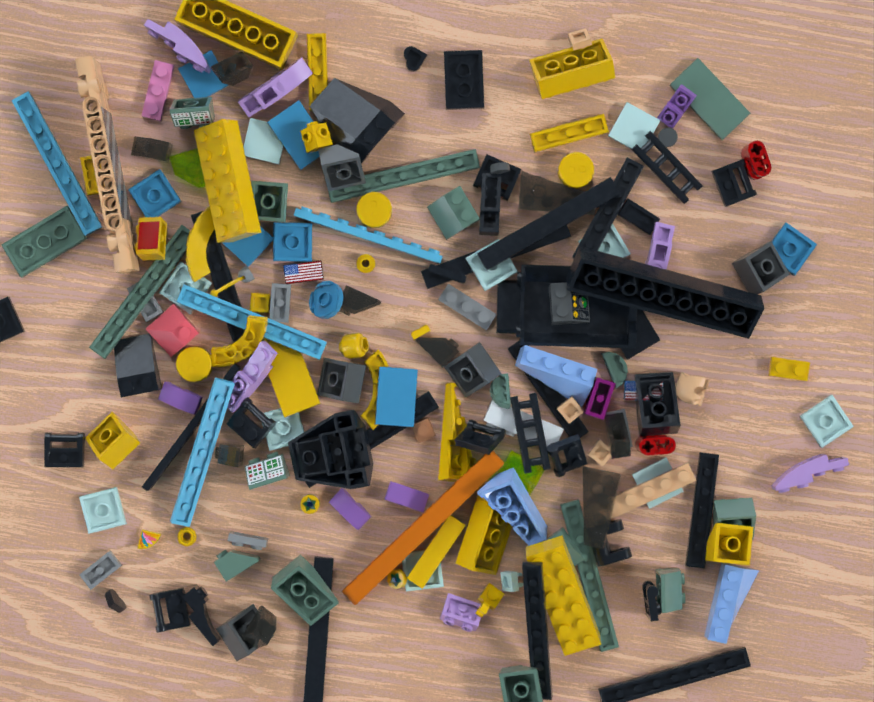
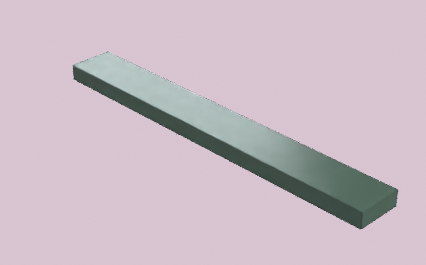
[329,149,480,203]
[89,225,190,359]
[560,499,619,652]

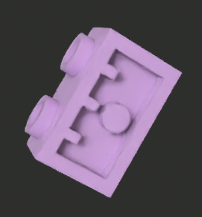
[440,593,481,632]

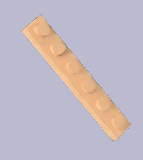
[583,463,697,528]

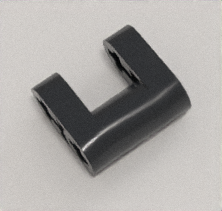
[587,519,632,567]

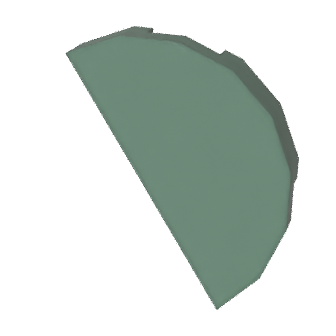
[601,352,628,388]
[489,373,511,409]

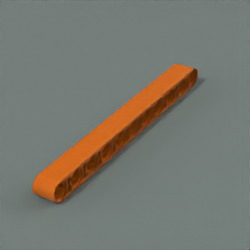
[341,451,505,605]

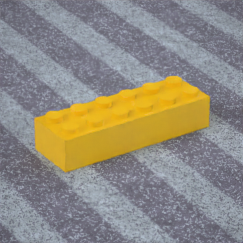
[174,0,298,70]
[194,119,261,243]
[526,535,601,656]

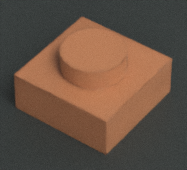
[412,418,436,443]

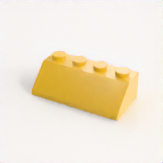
[529,38,616,99]
[455,495,512,575]

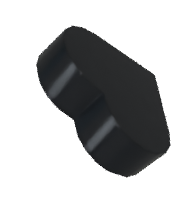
[404,46,427,72]
[105,589,126,613]

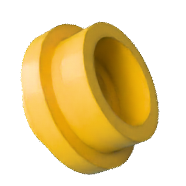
[356,254,375,273]
[177,527,197,546]

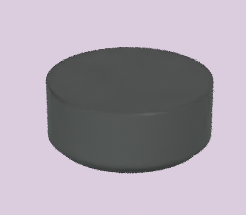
[658,128,678,147]
[490,162,510,174]

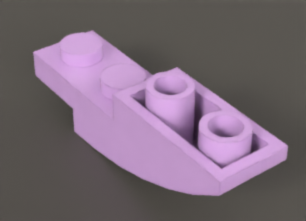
[144,19,211,73]
[238,57,313,117]
[645,222,675,269]
[227,341,278,412]
[771,454,849,493]

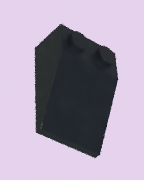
[114,334,162,398]
[635,372,681,436]

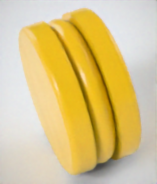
[558,152,594,189]
[356,192,392,228]
[176,346,213,382]

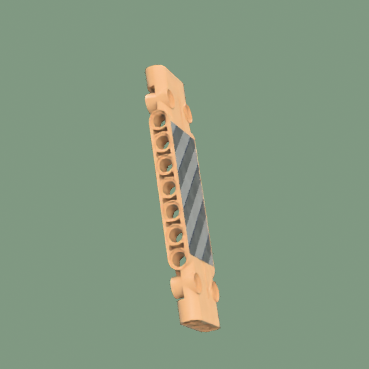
[75,56,140,274]

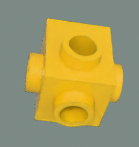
[300,121,333,153]

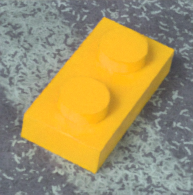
[768,357,810,381]

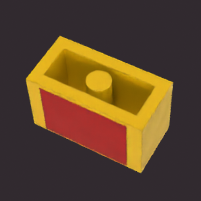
[135,217,167,261]

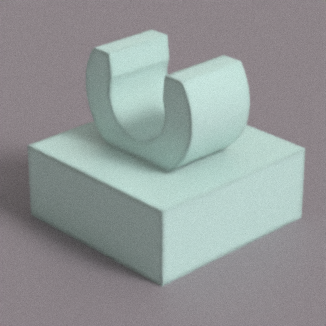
[500,571,523,592]

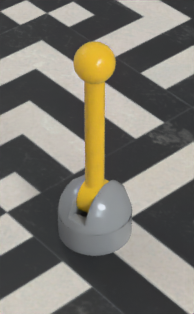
[210,266,255,297]

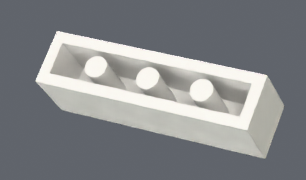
[483,399,564,446]

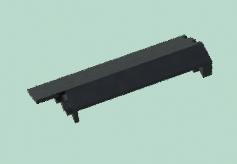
[496,265,637,348]

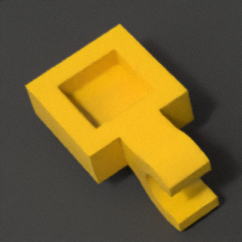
[475,583,504,618]

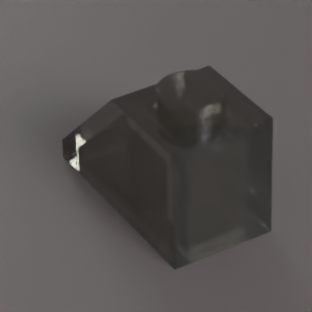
[211,51,253,86]
[131,136,173,163]
[339,285,382,316]
[416,338,459,368]
[604,412,631,459]
[215,443,245,467]
[242,605,276,648]

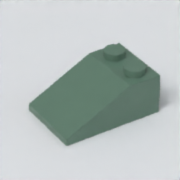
[271,554,339,626]

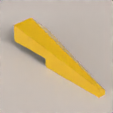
[438,383,476,482]

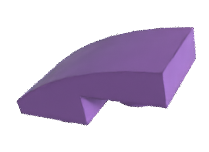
[657,84,697,129]
[158,381,203,415]
[384,481,429,512]
[329,488,372,530]

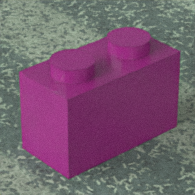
[583,377,616,420]

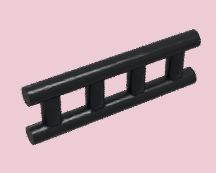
[631,131,703,204]
[510,393,551,474]

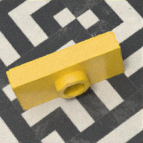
[80,155,105,196]

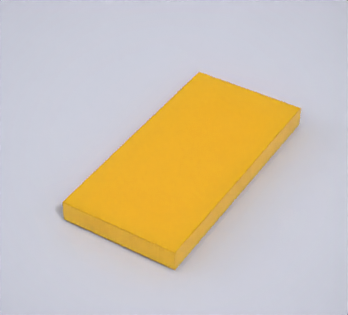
[267,341,321,418]

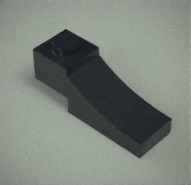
[479,173,501,236]
[183,585,221,646]

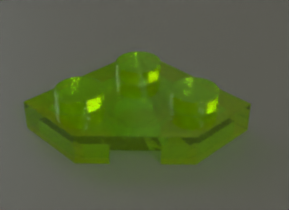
[169,148,206,188]

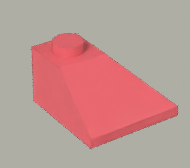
[145,303,200,357]

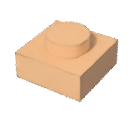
[568,28,592,50]
[557,396,584,423]
[587,440,615,466]

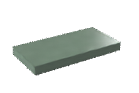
[670,58,751,140]
[1,206,88,278]

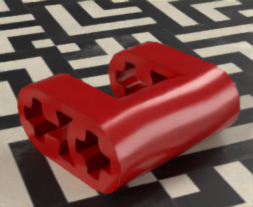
[741,140,772,180]
[635,435,676,456]

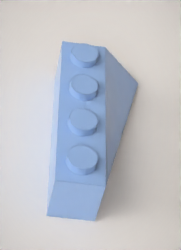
[515,345,597,407]
[477,468,548,546]
[704,562,759,644]

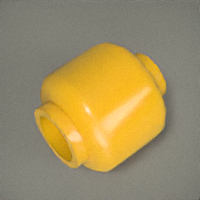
[339,333,369,359]

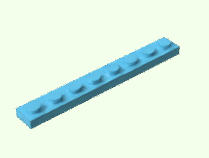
[11,91,103,236]
[294,206,443,264]
[177,284,327,360]
[170,377,235,527]

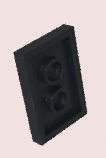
[444,50,484,110]

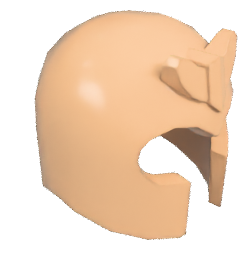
[675,372,710,407]

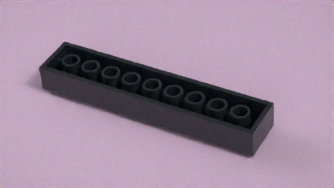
[566,246,765,339]

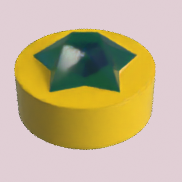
[300,494,320,514]
[387,569,407,589]

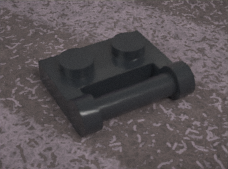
[473,154,522,201]
[711,159,757,207]
[226,397,276,449]
[455,420,506,455]
[44,432,85,467]
[547,434,588,477]
[642,581,661,622]
[149,587,191,633]

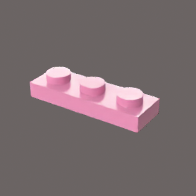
[141,60,175,121]

